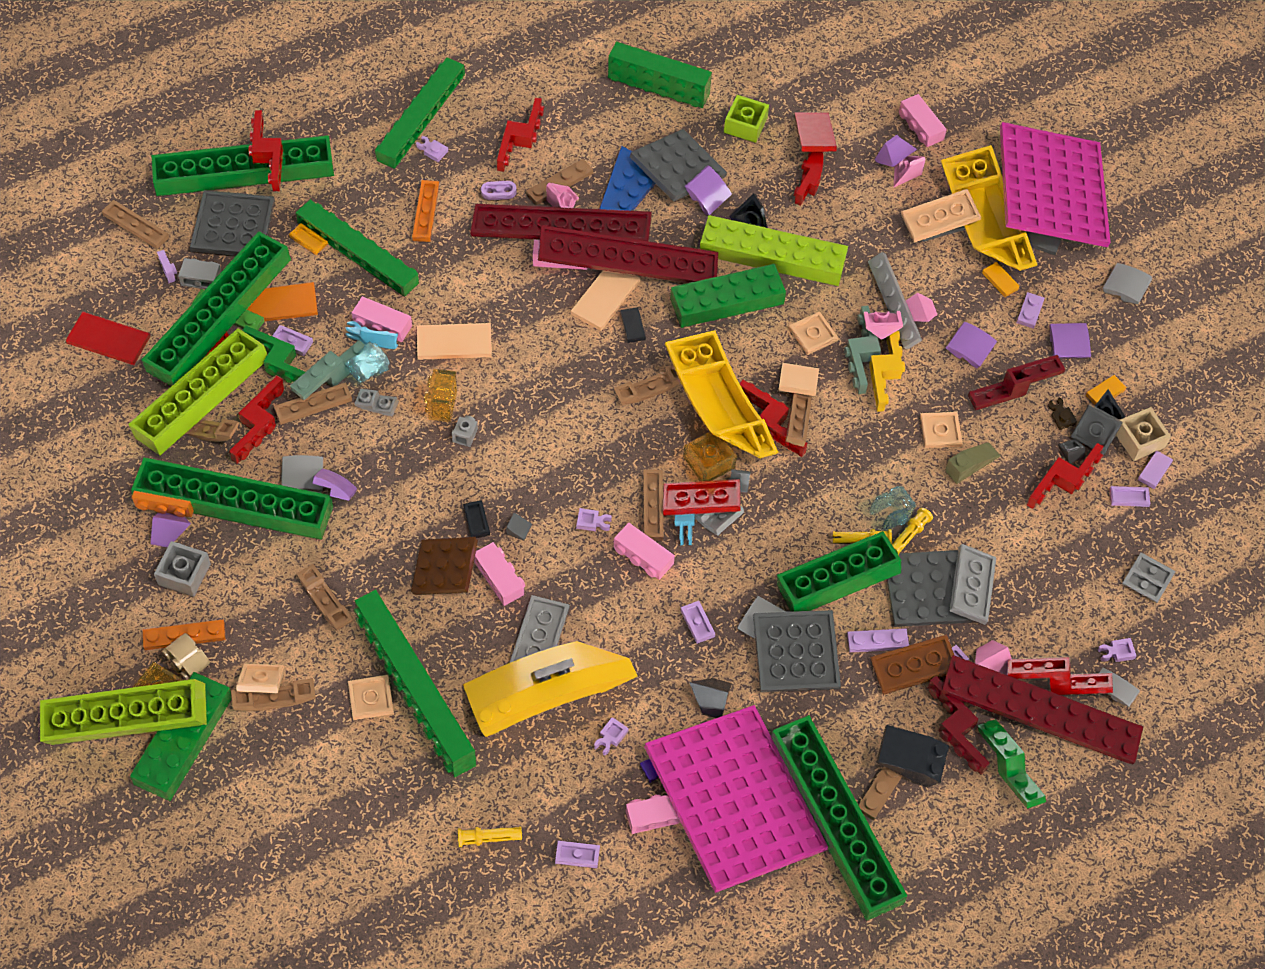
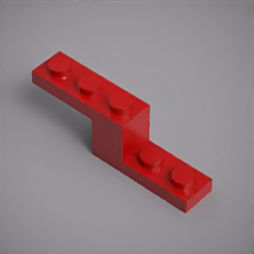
[497,97,545,172]
[249,110,283,191]
[229,376,284,464]
[739,380,808,457]
[1027,443,1104,509]
[1008,657,1113,695]

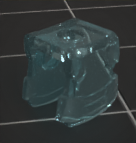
[345,342,390,385]
[869,486,916,531]

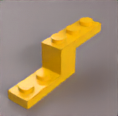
[869,331,905,412]

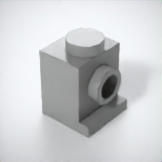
[452,416,478,447]

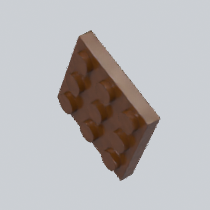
[411,537,478,595]

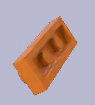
[132,491,194,517]

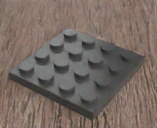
[630,129,727,202]
[190,190,275,256]
[887,550,973,627]
[753,610,841,692]

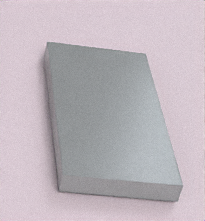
[949,544,996,625]
[510,595,570,663]

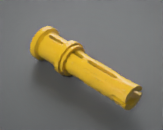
[892,508,933,555]
[832,529,892,544]
[457,826,522,847]

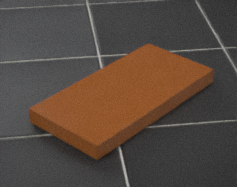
[870,634,954,695]

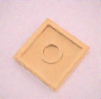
[788,311,839,355]
[779,363,819,396]
[920,412,963,448]
[236,664,284,693]
[348,675,394,720]

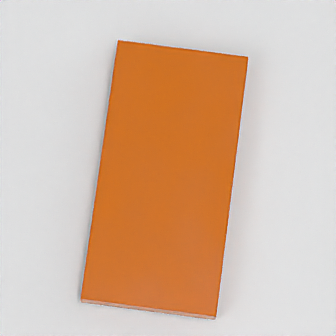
[247,282,318,321]

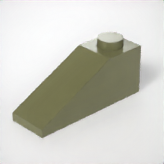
[945,442,1001,484]

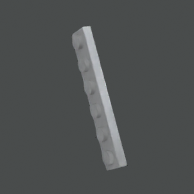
[868,252,922,349]

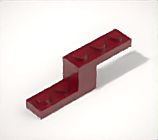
[968,355,1065,410]
[928,676,990,775]

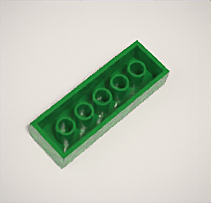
[608,41,712,108]
[670,264,786,328]
[777,531,901,612]
[130,672,232,801]

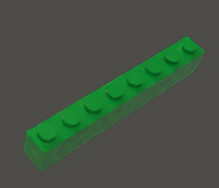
[375,57,465,169]
[296,199,419,297]

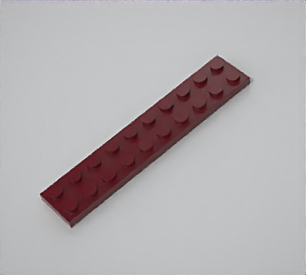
[470,203,652,241]
[538,225,718,283]
[940,655,1144,765]

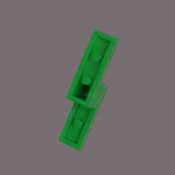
[242,326,305,383]
[978,719,1046,809]

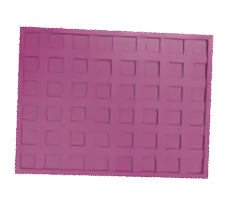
[1000,122,1111,247]
[644,705,828,893]

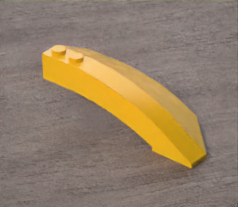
[941,145,1037,271]
[665,330,778,459]
[463,641,638,737]

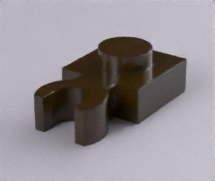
[1048,398,1077,430]

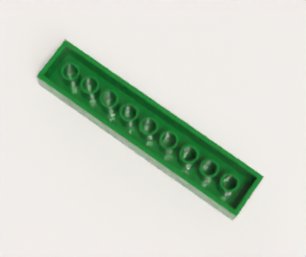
[151,135,334,196]
[141,231,291,386]
[131,457,333,540]
[354,590,476,778]
[771,715,907,921]

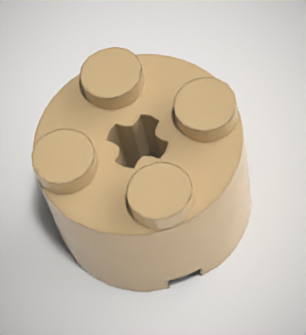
[161,633,210,680]

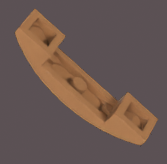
[614,364,681,405]
[185,419,240,442]
[296,564,354,631]
[231,678,316,711]

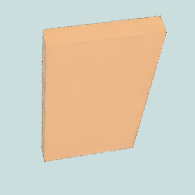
[901,189,981,243]
[571,271,640,331]
[417,323,492,360]

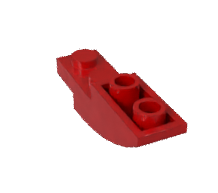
[793,152,824,206]

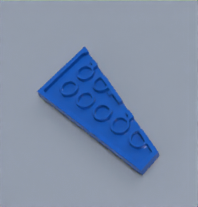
[600,146,656,211]

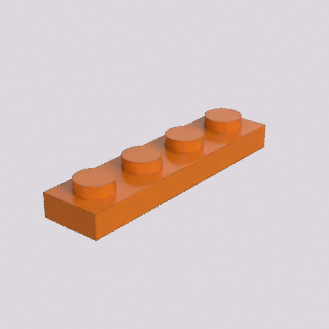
[412,180,439,242]
[143,619,226,650]

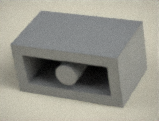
[178,258,222,289]

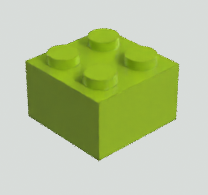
[724,95,769,143]

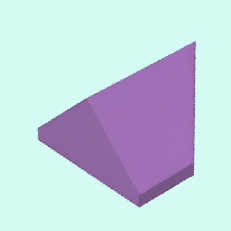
[874,135,917,167]
[151,513,191,547]

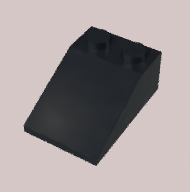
[876,725,949,788]

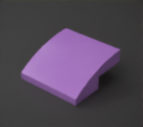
[685,165,732,215]
[946,322,997,368]
[1049,323,1091,358]
[312,468,357,501]

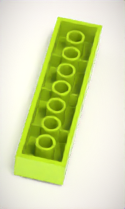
[700,215,848,286]
[128,328,267,456]
[40,679,207,745]

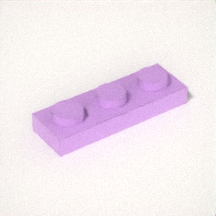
[847,629,909,652]

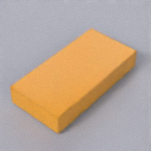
[289,223,328,255]
[982,262,1020,297]
[1085,375,1127,405]

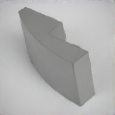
[354,389,399,417]
[1099,668,1140,707]

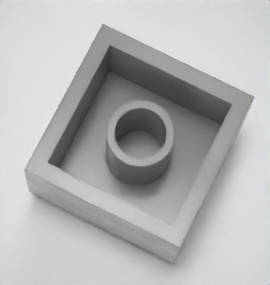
[154,541,211,597]

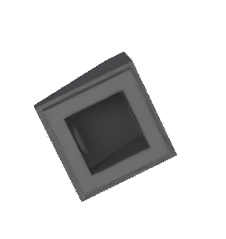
[1059,439,1085,463]
[730,469,751,492]
[506,513,532,541]

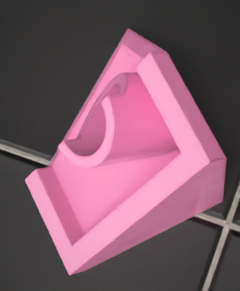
[894,155,925,187]
[547,183,579,208]
[906,292,937,322]
[864,311,903,340]
[975,640,1012,675]

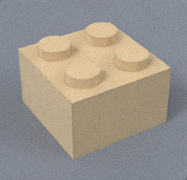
[1116,407,1171,461]

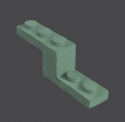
[844,306,881,394]
[290,340,373,400]

